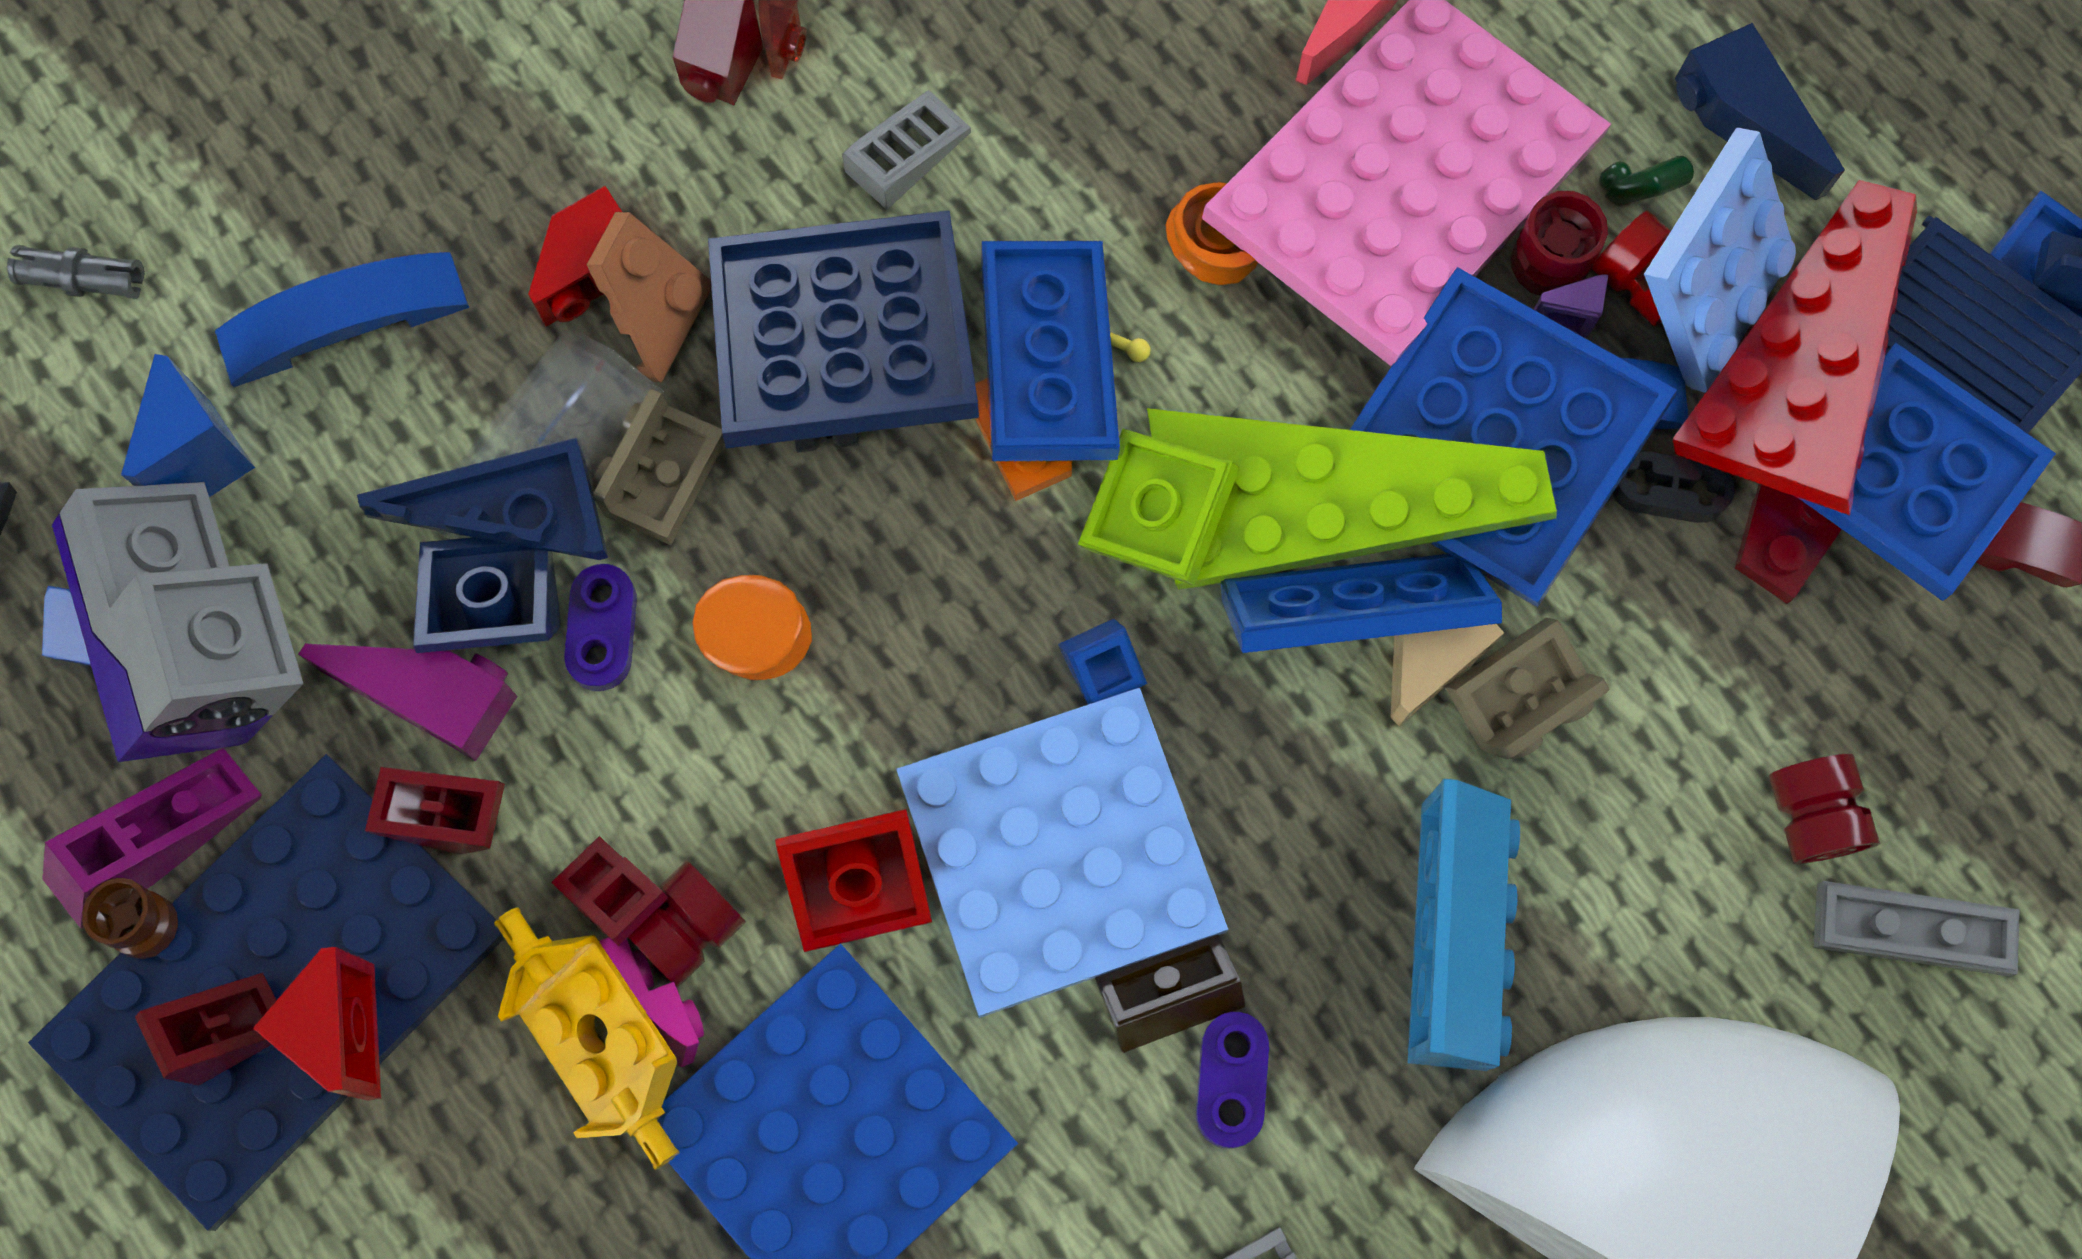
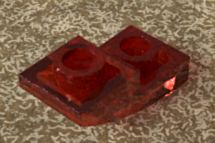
[759,0,807,79]

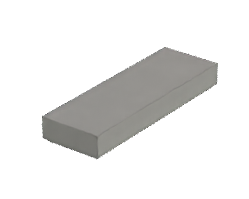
[1813,881,2020,977]

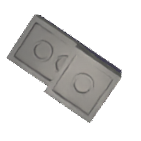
[52,482,303,762]

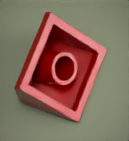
[775,809,932,952]
[253,947,381,1101]

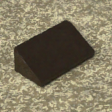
[1095,935,1245,1053]

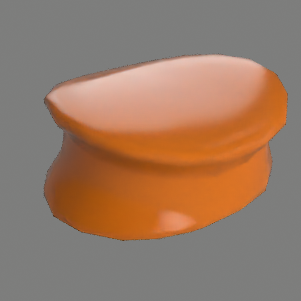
[1165,182,1258,285]
[692,575,812,680]

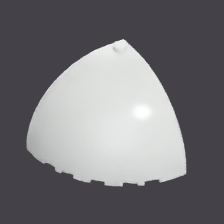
[1414,1017,1900,1259]

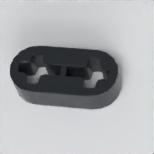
[1612,451,1735,523]

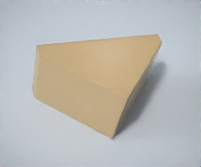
[1391,624,1504,726]

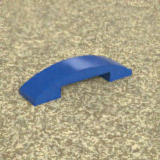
[215,252,469,387]

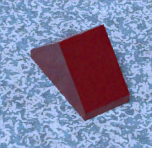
[365,767,505,854]
[135,972,277,1086]

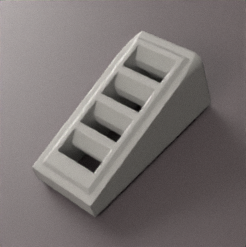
[842,90,971,210]

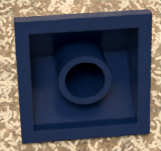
[413,537,561,653]

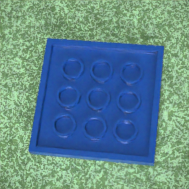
[1350,267,1677,608]
[658,943,1018,1259]

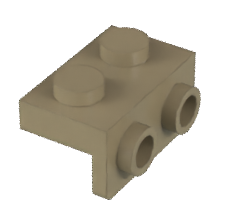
[592,389,725,545]
[1445,617,1609,759]

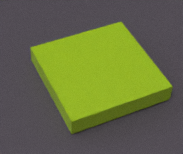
[1078,428,1240,586]

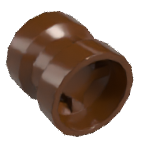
[82,878,178,959]

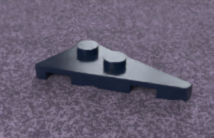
[357,437,609,560]

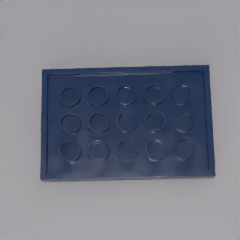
[28,754,505,1231]

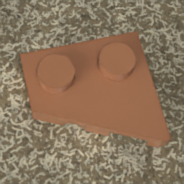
[587,212,712,383]

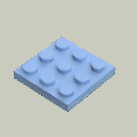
[1644,127,1796,393]

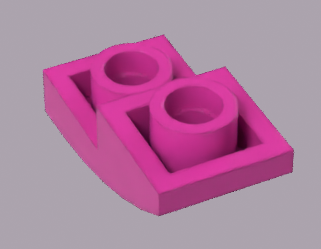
[599,937,704,1067]

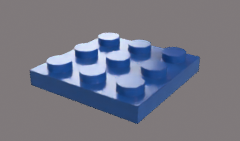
[1797,342,2056,601]

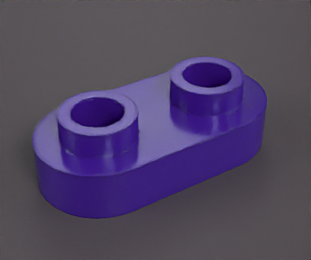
[564,564,637,691]
[1196,1012,1269,1149]

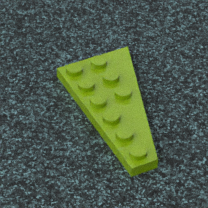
[1147,408,1557,590]

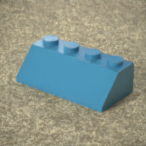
[1408,779,1520,1071]

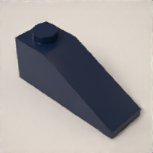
[1675,23,1845,200]

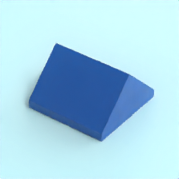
[121,354,255,497]

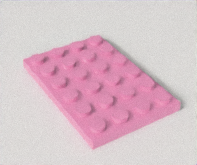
[1202,0,1611,366]

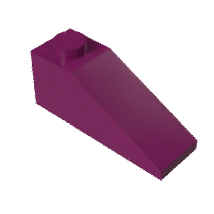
[298,643,518,761]
[42,748,262,928]

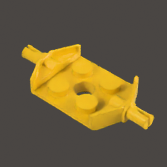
[494,907,680,1170]

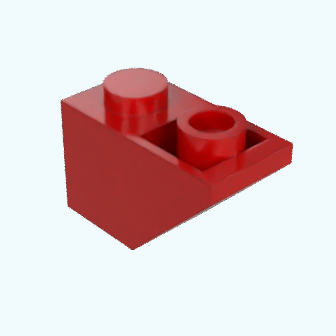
[528,186,622,327]

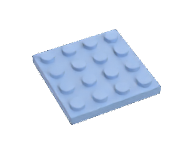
[896,687,1228,1018]

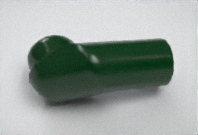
[1599,156,1694,205]

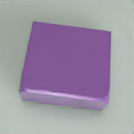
[1533,274,1608,338]

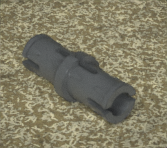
[7,245,145,299]

